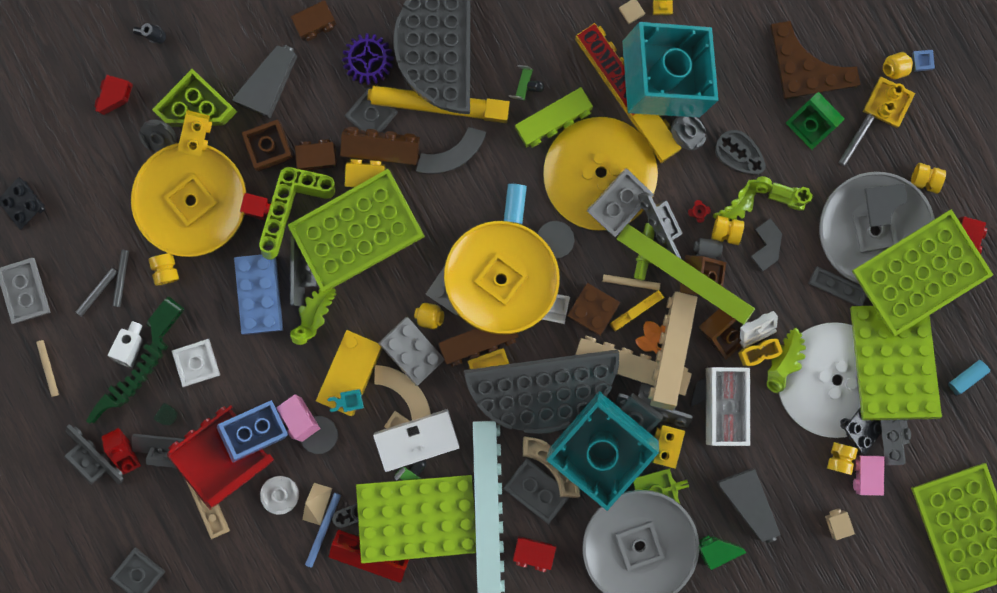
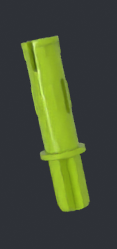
[634,223,655,280]

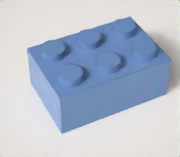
[216,400,288,462]

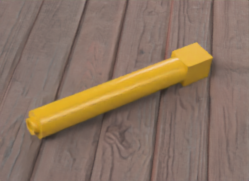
[367,86,510,123]

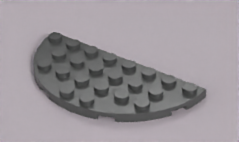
[394,0,470,114]
[464,349,619,433]

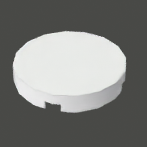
[260,476,299,515]

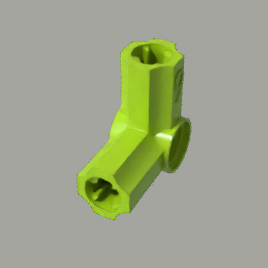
[768,183,813,211]

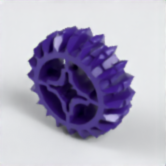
[342,33,394,85]

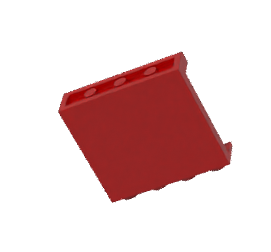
[167,405,274,510]

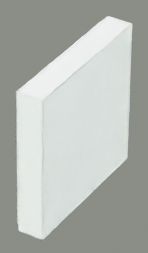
[172,339,220,387]

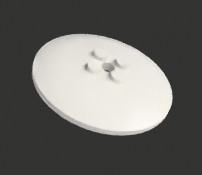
[779,323,860,438]

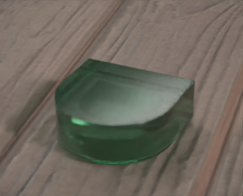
[153,402,177,425]

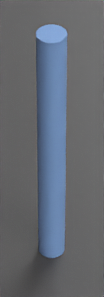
[305,492,341,567]

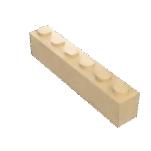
[648,291,698,411]
[575,336,692,396]

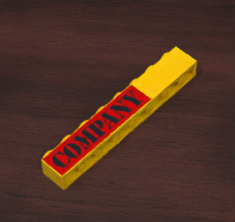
[575,23,681,163]

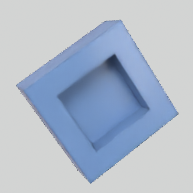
[912,50,935,72]

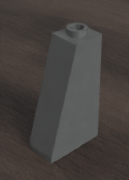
[232,45,297,118]
[717,468,781,543]

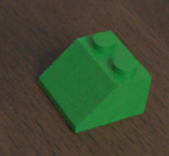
[786,92,845,150]
[698,535,746,570]

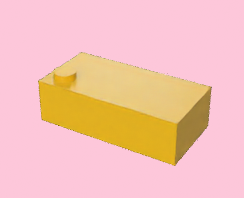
[316,330,383,416]

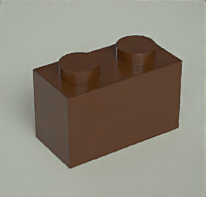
[291,0,337,41]
[295,139,337,171]

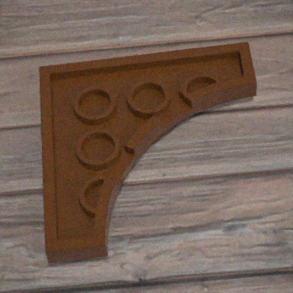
[771,21,861,99]

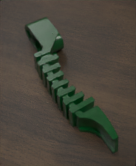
[86,297,184,424]

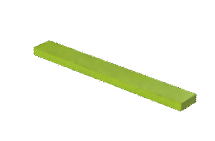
[617,224,755,325]

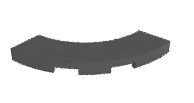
[416,127,486,174]

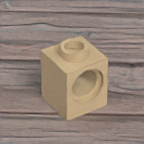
[825,508,855,540]

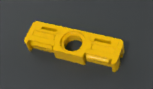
[609,290,664,332]

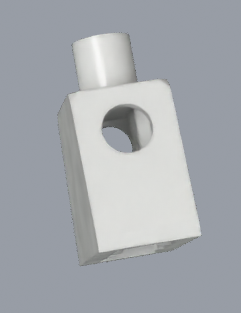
[108,321,143,369]

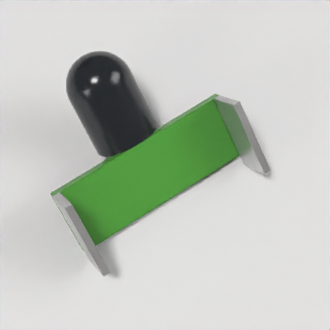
[509,65,545,100]
[394,460,426,480]

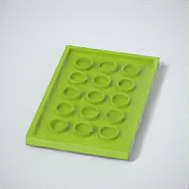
[288,169,425,293]
[852,209,993,337]
[850,306,942,420]
[911,463,997,593]
[356,475,476,563]

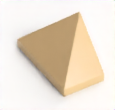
[302,483,333,525]

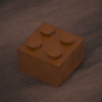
[241,119,294,172]
[567,283,621,336]

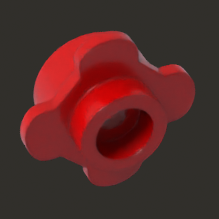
[688,200,711,223]

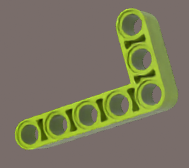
[259,167,335,260]

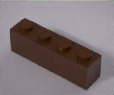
[340,127,420,165]
[438,328,519,367]

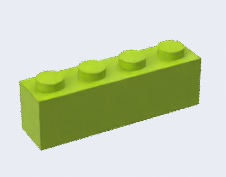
[515,87,593,148]

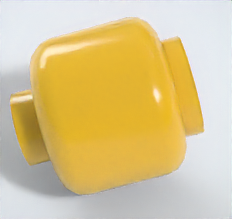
[883,52,913,80]
[414,303,444,329]

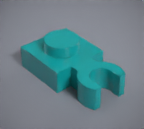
[327,389,364,412]

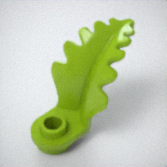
[713,176,773,221]
[290,288,336,345]
[767,328,806,393]

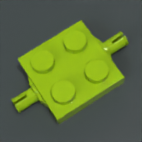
[633,468,689,504]

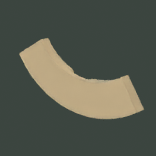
[374,365,431,420]
[523,436,580,498]

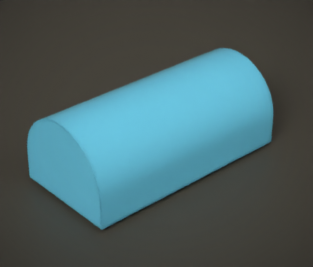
[504,184,527,225]
[948,360,990,396]

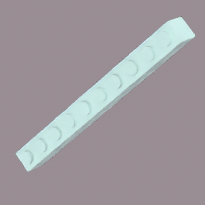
[473,421,505,593]

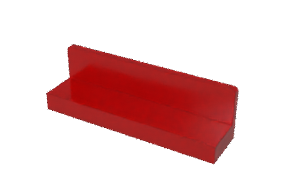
[329,530,409,583]

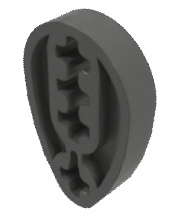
[715,130,766,175]

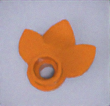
[635,321,666,354]

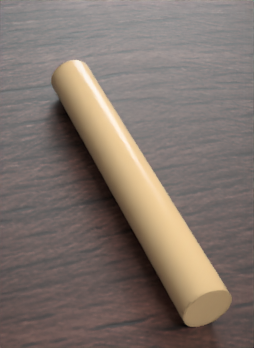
[602,274,660,290]
[36,340,59,397]

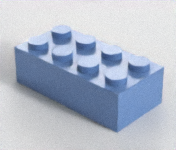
[234,255,283,335]

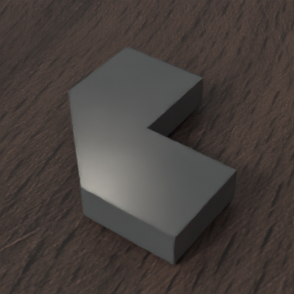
[751,218,782,272]

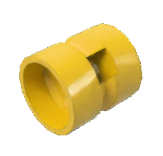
[911,163,946,194]
[712,215,744,245]
[148,253,179,286]
[827,442,858,475]

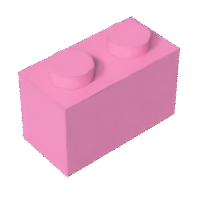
[276,395,321,442]
[853,455,884,496]

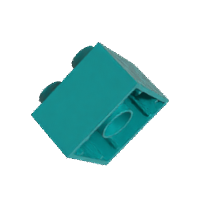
[622,22,719,117]
[546,391,659,511]

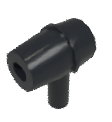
[133,23,166,44]

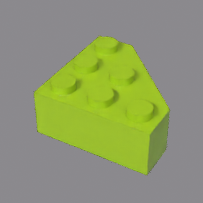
[152,69,237,127]

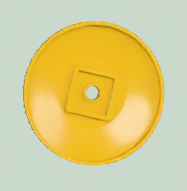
[543,117,658,231]
[131,142,246,257]
[444,221,560,334]

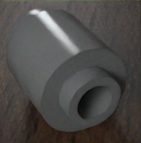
[693,238,723,259]

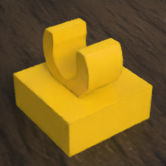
[653,0,673,15]

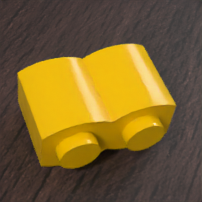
[738,339,783,366]

